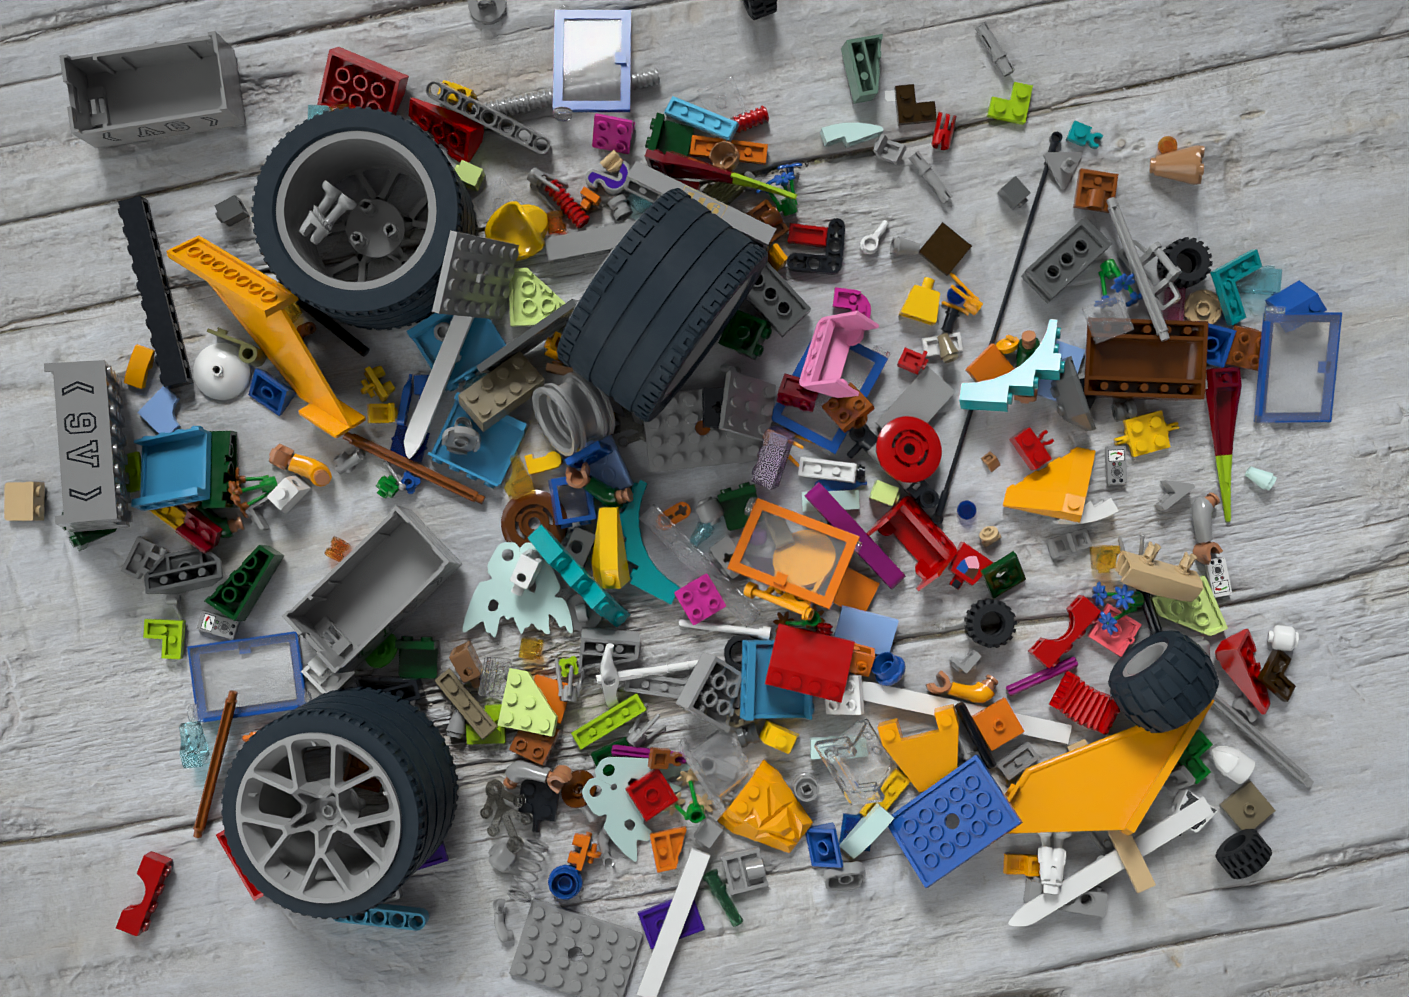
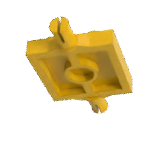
[1113,410,1179,457]

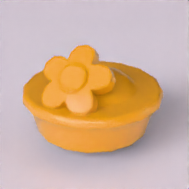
[996,334,1019,354]

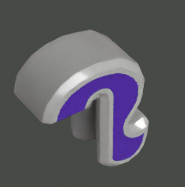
[585,161,631,196]

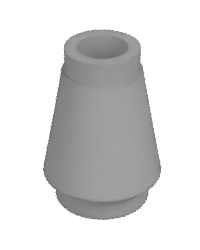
[890,236,920,255]
[446,709,466,739]

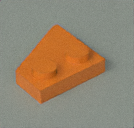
[650,826,687,873]

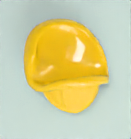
[485,201,549,261]

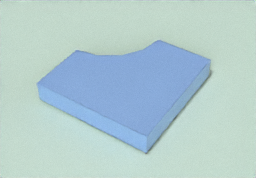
[137,386,180,433]

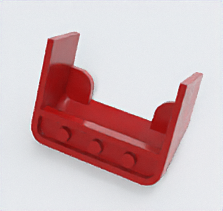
[866,496,957,591]

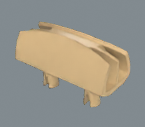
[1115,541,1203,602]

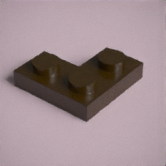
[894,84,937,126]
[1257,649,1296,702]

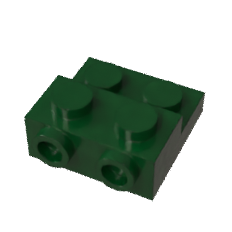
[718,310,772,360]

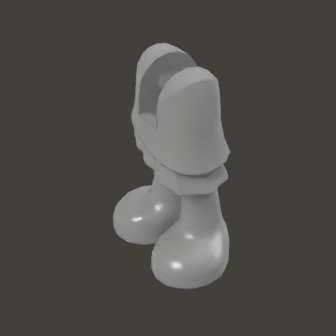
[299,180,357,245]

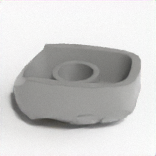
[824,861,866,891]

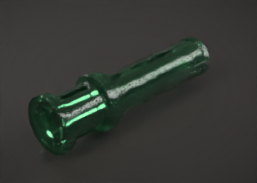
[702,869,744,927]

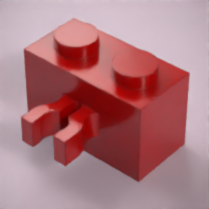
[1009,427,1055,470]

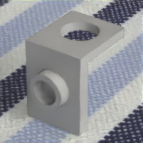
[248,497,271,530]

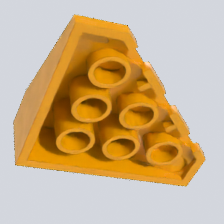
[1003,447,1096,523]

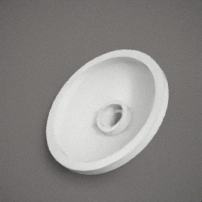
[193,343,251,400]

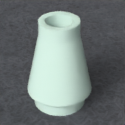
[1245,466,1277,491]

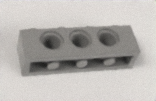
[1023,876,1108,917]

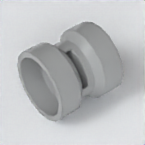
[608,194,633,221]

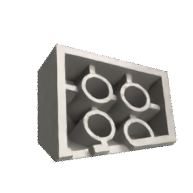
[676,652,741,733]

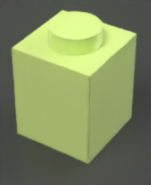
[455,160,485,192]
[869,480,900,506]

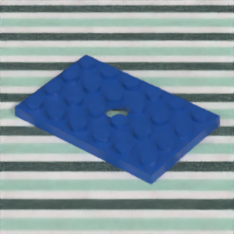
[888,755,1023,888]

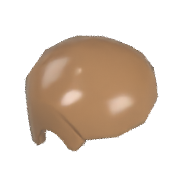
[709,141,740,171]

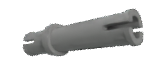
[975,21,1015,77]
[908,151,953,204]

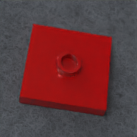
[625,769,679,822]

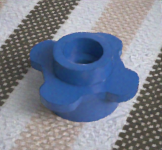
[398,471,421,494]

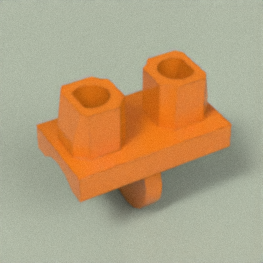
[567,832,601,871]

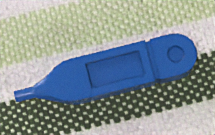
[397,374,413,426]
[814,480,867,491]

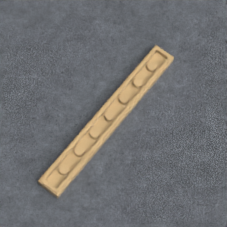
[1066,739,1156,893]

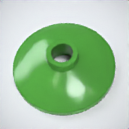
[365,634,398,668]

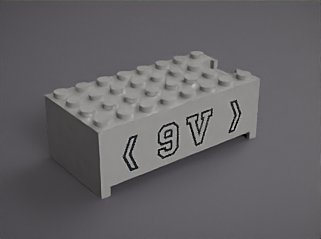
[59,31,246,148]
[44,360,133,532]
[282,505,462,674]

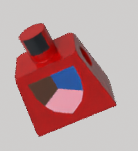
[948,542,994,590]

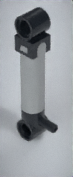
[847,424,939,508]

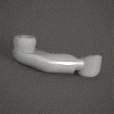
[597,825,614,867]
[493,898,514,942]

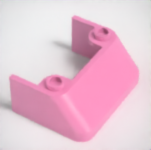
[799,311,879,398]

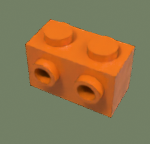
[849,643,875,677]

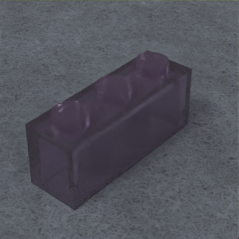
[751,425,796,490]

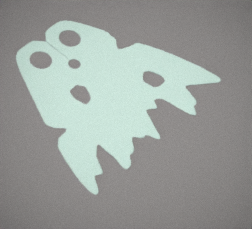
[463,542,573,637]
[582,757,693,862]

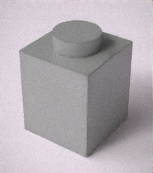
[694,814,723,848]

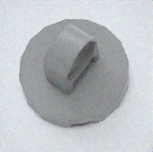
[468,0,507,25]
[442,417,481,455]
[567,594,602,631]

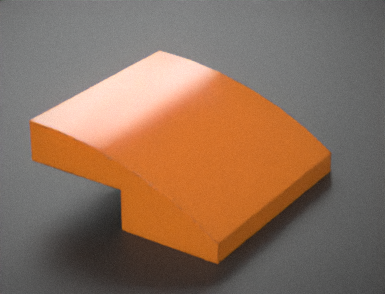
[534,674,568,724]

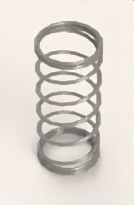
[507,838,549,903]

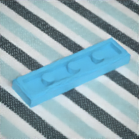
[664,96,739,142]

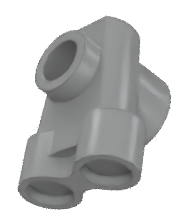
[333,448,365,474]

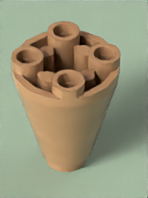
[1149,145,1205,185]

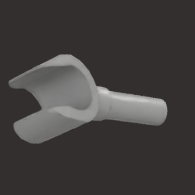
[166,594,184,620]

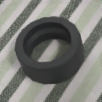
[724,634,755,671]

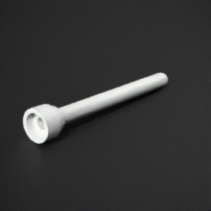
[679,619,771,640]

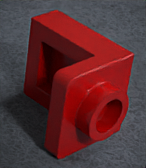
[897,347,929,375]

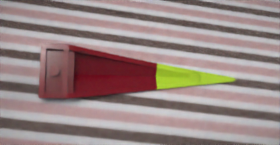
[644,149,797,199]
[1205,367,1242,522]

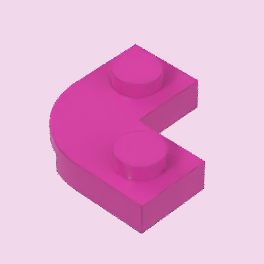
[832,287,871,331]

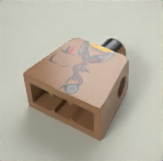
[449,640,484,689]

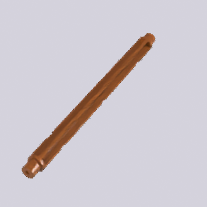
[343,432,485,504]
[193,690,238,838]

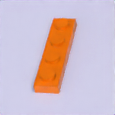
[690,135,768,165]

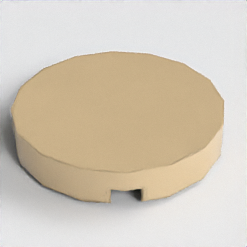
[1182,289,1222,324]

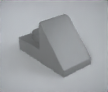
[1155,480,1195,511]

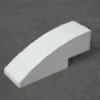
[1052,498,1119,524]

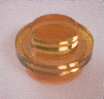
[1157,136,1177,154]

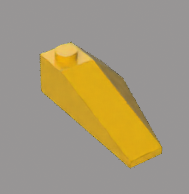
[591,507,630,589]

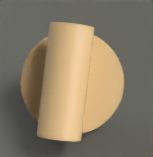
[600,150,623,173]
[979,526,1002,548]

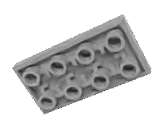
[876,366,956,448]

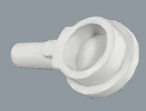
[860,220,890,255]

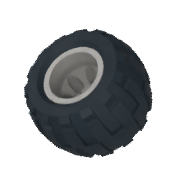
[1108,630,1219,733]

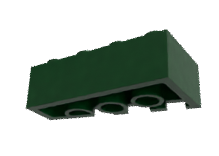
[202,431,239,508]
[204,545,285,621]

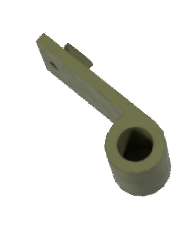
[206,327,266,367]

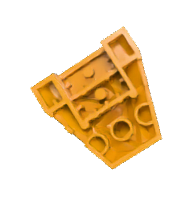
[717,759,813,853]

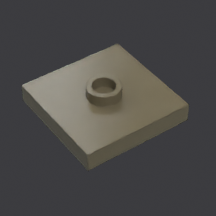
[1219,780,1276,831]

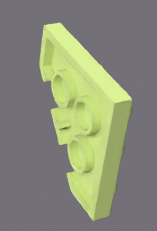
[509,268,565,327]
[1151,575,1228,636]
[498,668,558,736]

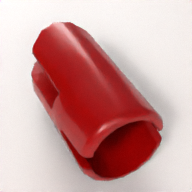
[931,112,957,150]

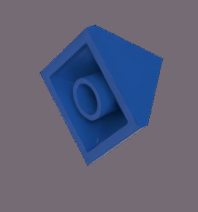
[1207,323,1236,368]
[248,368,296,417]
[805,822,844,868]

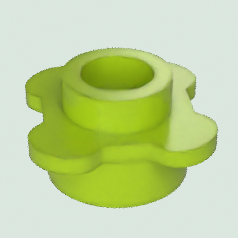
[559,656,579,677]

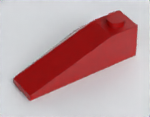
[408,97,485,163]
[1215,629,1271,715]

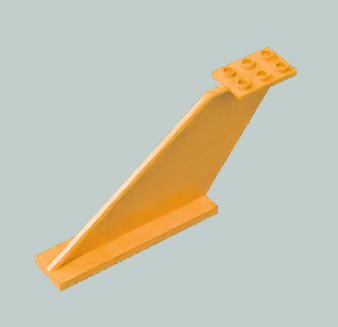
[166,235,366,438]
[1004,699,1215,836]

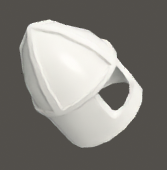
[1211,746,1255,784]

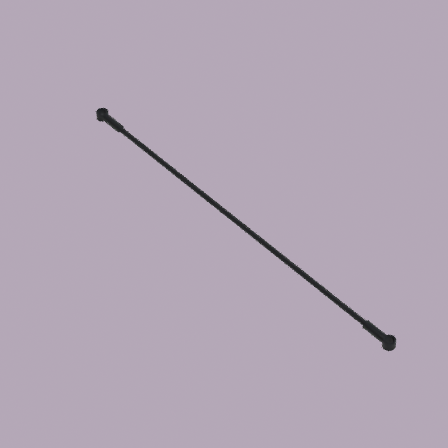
[931,131,1063,525]

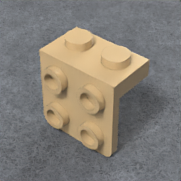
[4,482,45,521]

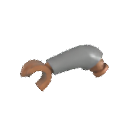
[1191,492,1223,565]
[503,760,573,794]

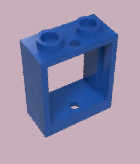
[548,477,596,529]

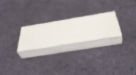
[798,457,858,483]

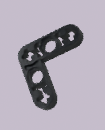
[786,218,845,275]

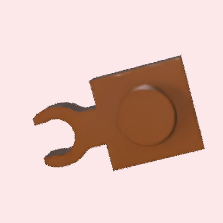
[648,747,683,769]

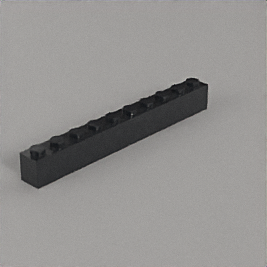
[118,196,194,389]

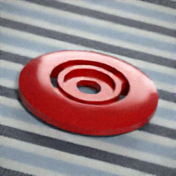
[876,416,942,483]

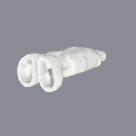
[1037,832,1072,895]

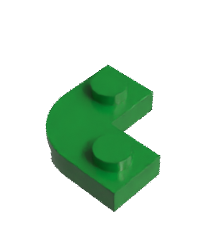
[1178,729,1213,784]

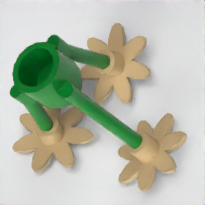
[663,768,714,823]

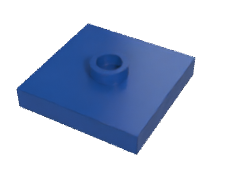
[564,440,613,470]

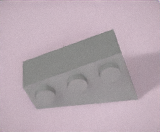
[578,627,640,672]

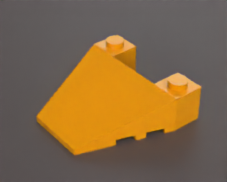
[877,704,959,792]

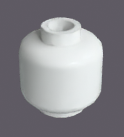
[1268,625,1299,651]

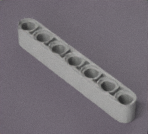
[426,81,551,154]

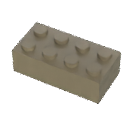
[458,351,545,432]

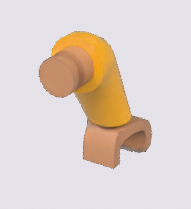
[269,443,332,487]
[926,671,999,703]

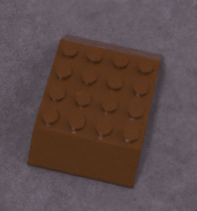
[1084,318,1208,401]

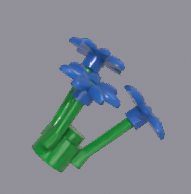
[756,163,802,216]
[1093,259,1143,309]
[1092,582,1144,635]

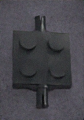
[517,766,560,833]

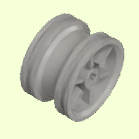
[532,371,615,456]

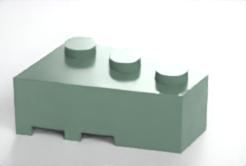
[841,34,883,104]

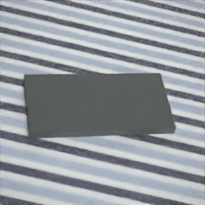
[476,299,578,373]

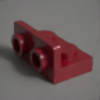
[776,373,819,412]
[175,507,223,553]

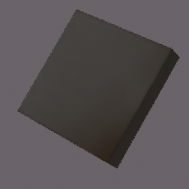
[919,222,972,276]

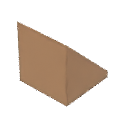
[981,451,1001,472]

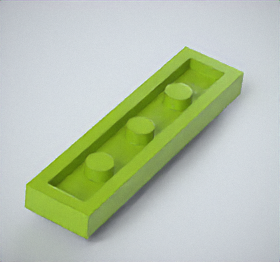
[571,693,647,749]

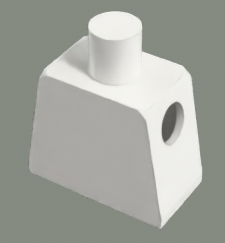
[267,475,311,514]
[510,549,545,596]

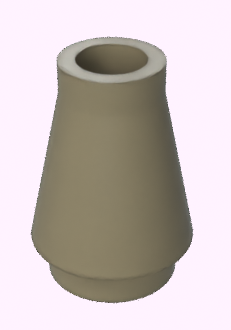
[937,333,959,363]

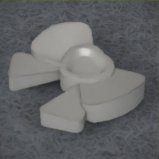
[1232,693,1260,722]

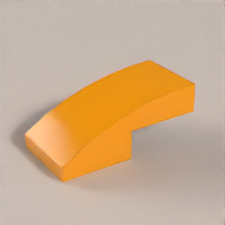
[124,344,155,389]
[1003,853,1040,876]

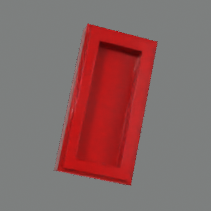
[787,223,828,248]

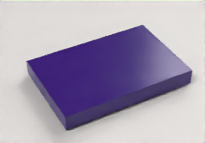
[638,899,705,950]

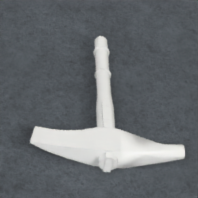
[596,643,698,709]

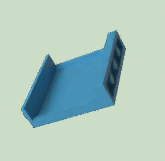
[406,313,507,392]
[428,392,529,489]
[131,426,211,511]
[740,640,814,721]

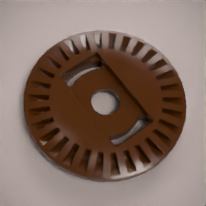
[501,490,568,551]

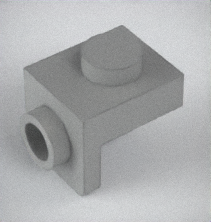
[873,134,907,165]
[949,649,982,674]
[1162,765,1196,797]

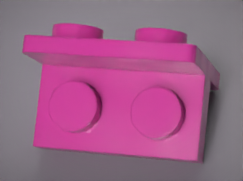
[592,113,635,154]
[674,573,726,625]

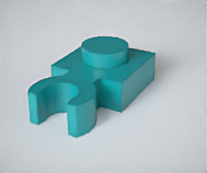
[1065,120,1103,149]

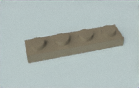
[435,668,498,740]

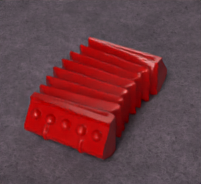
[1049,671,1121,736]

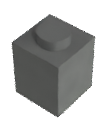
[997,176,1031,210]
[214,195,250,227]

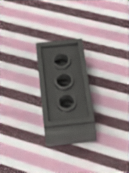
[1021,216,1112,304]
[746,261,811,338]

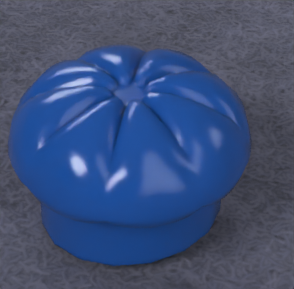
[871,652,906,686]
[548,865,583,900]

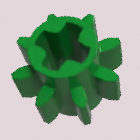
[375,475,399,498]

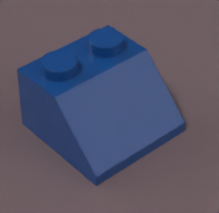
[1265,280,1327,333]

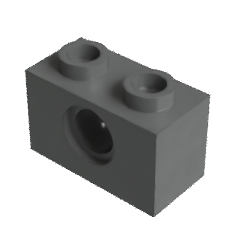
[563,526,595,568]

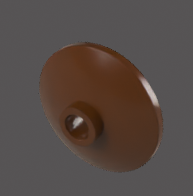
[561,770,597,808]

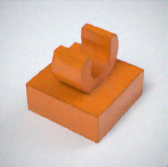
[580,186,601,211]

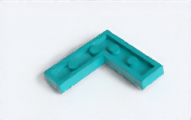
[1210,249,1263,326]

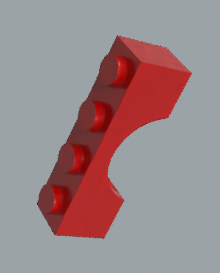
[1028,595,1101,668]
[116,851,173,936]

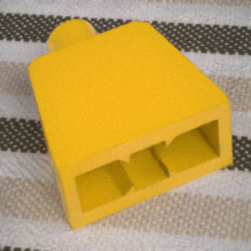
[898,277,940,326]
[758,719,800,754]

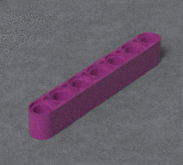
[804,482,906,590]

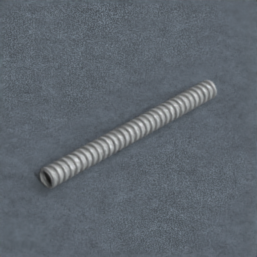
[472,68,660,120]

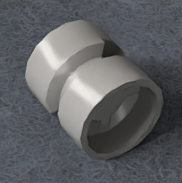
[792,772,819,802]

